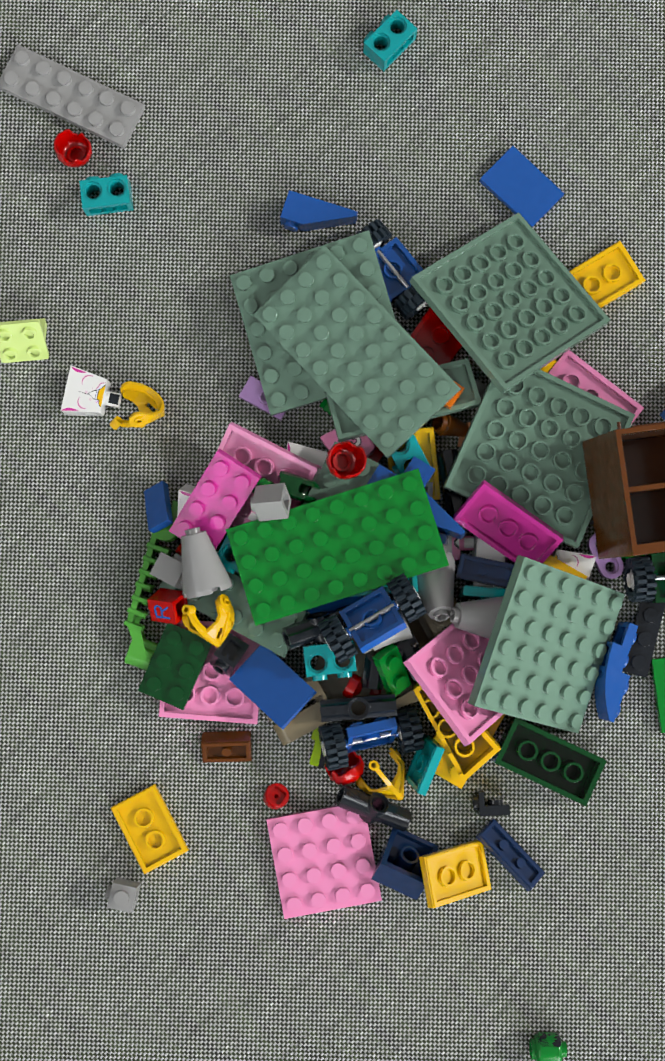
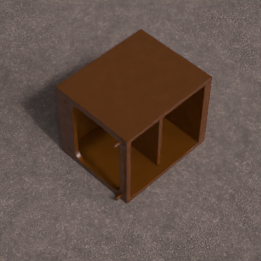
[582,422,665,559]

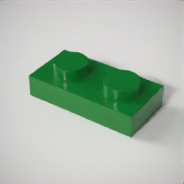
[372,644,411,696]

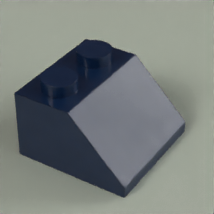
[371,828,439,900]

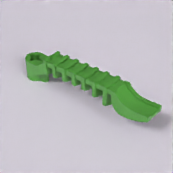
[124,500,178,671]

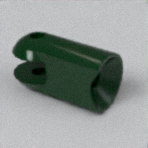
[279,471,320,503]

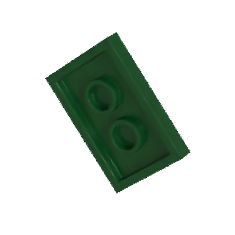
[138,623,212,710]

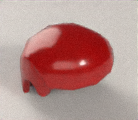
[54,129,92,168]
[326,441,367,480]
[324,752,364,785]

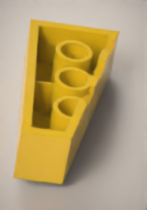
[413,683,501,782]

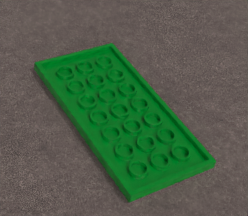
[226,468,449,626]

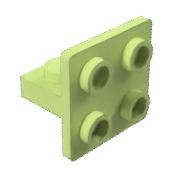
[0,318,49,363]

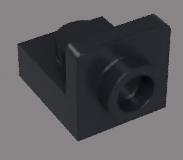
[210,633,250,676]
[472,789,510,816]

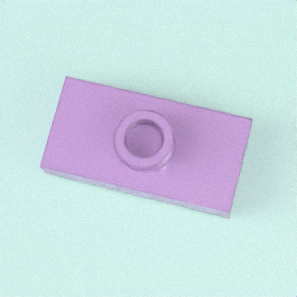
[239,376,286,421]

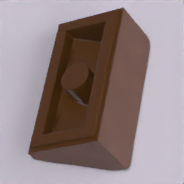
[201,731,252,763]

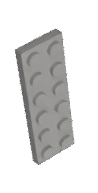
[0,44,145,149]

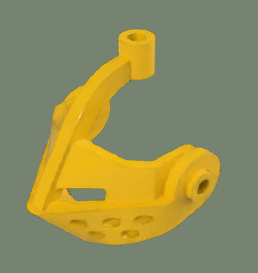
[109,381,165,430]
[182,594,235,648]
[355,747,406,800]

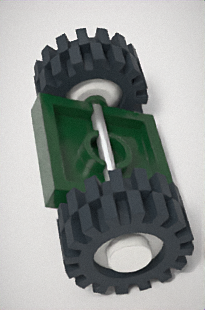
[623,553,665,603]

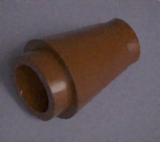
[432,414,469,437]

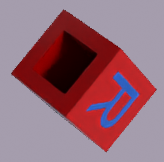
[147,588,188,625]

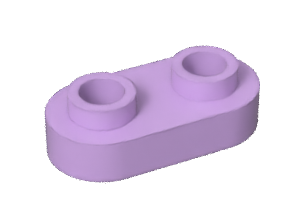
[587,534,624,579]

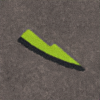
[309,724,326,768]

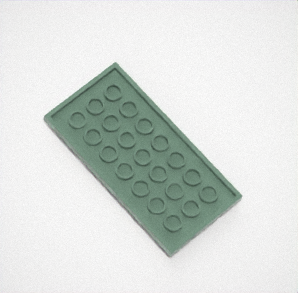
[253,246,461,458]

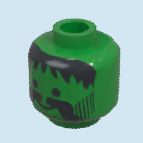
[529,1032,567,1061]

